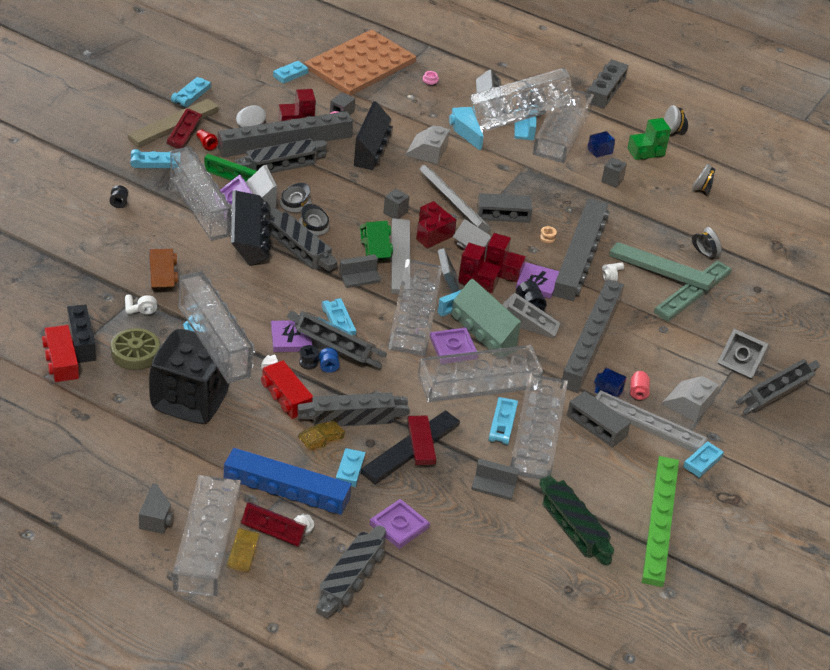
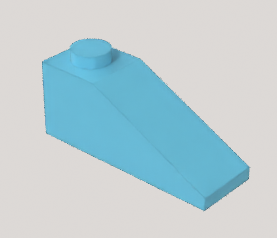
[449,107,484,150]

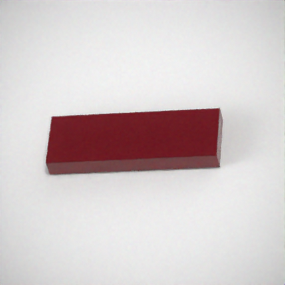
[166,108,202,150]
[407,415,436,465]
[241,502,307,546]

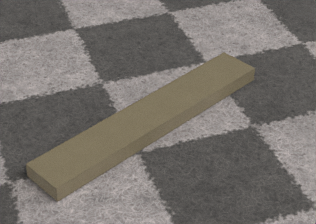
[128,99,219,147]

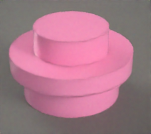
[423,71,439,85]

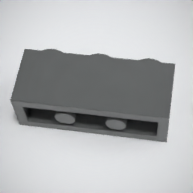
[477,193,532,223]
[567,391,631,448]

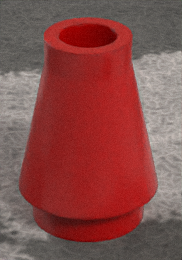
[196,129,218,150]

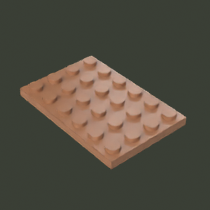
[304,29,417,96]

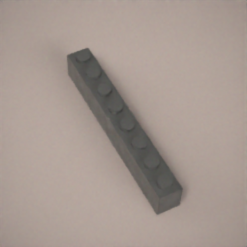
[218,111,353,157]
[553,198,610,301]
[560,279,624,393]

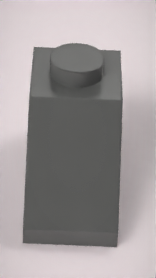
[139,483,174,534]

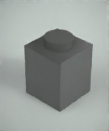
[330,92,355,115]
[601,158,627,188]
[383,189,410,219]

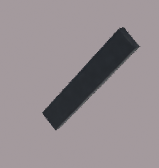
[361,410,460,485]

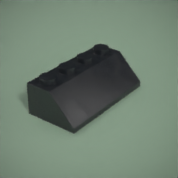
[354,101,393,170]
[231,190,271,266]

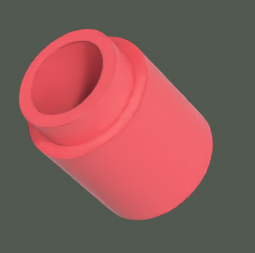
[630,371,650,400]

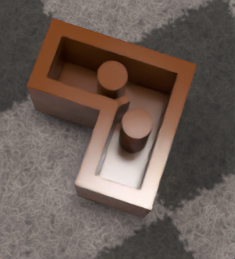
[149,248,178,288]

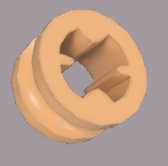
[540,226,557,243]

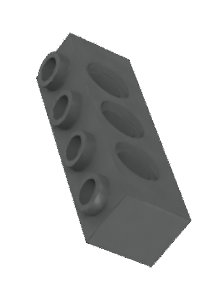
[586,59,629,109]

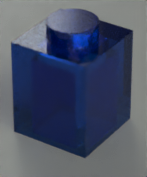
[587,131,615,158]
[594,367,627,398]

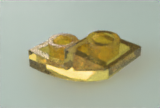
[298,421,345,449]
[227,528,260,572]

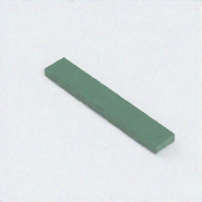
[609,242,716,291]
[654,260,732,322]

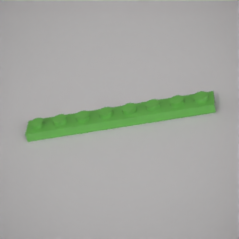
[641,456,679,587]

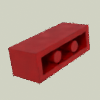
[41,325,79,382]
[261,360,313,419]

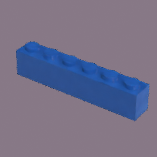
[223,448,352,515]

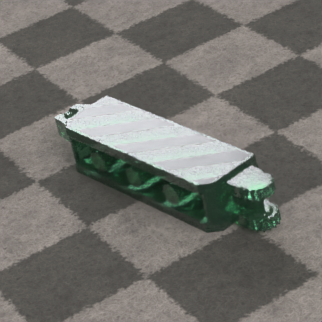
[539,475,614,566]

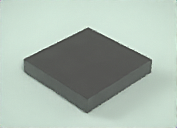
[438,248,461,293]

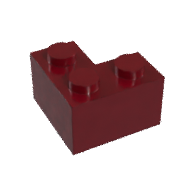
[278,89,316,121]
[416,201,457,249]
[485,233,526,283]
[458,242,501,293]

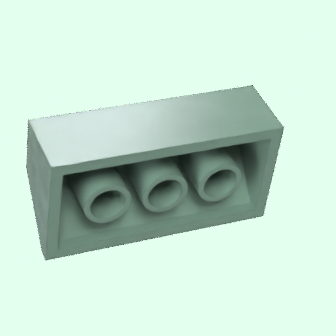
[451,279,521,358]

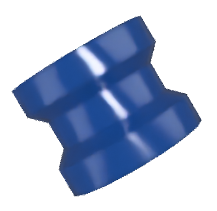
[319,348,340,373]

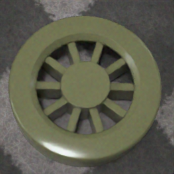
[111,328,160,370]

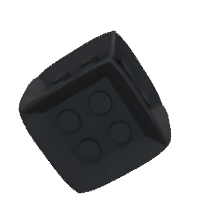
[149,329,232,424]

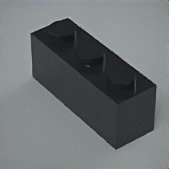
[67,304,96,363]

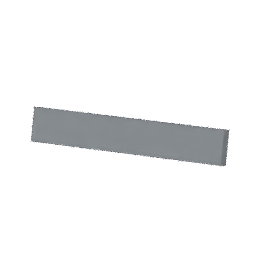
[420,165,491,233]
[391,218,410,295]
[595,390,708,453]

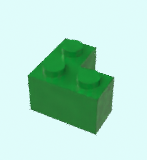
[627,118,671,160]
[359,221,393,259]

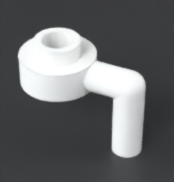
[602,263,624,282]
[125,295,157,315]

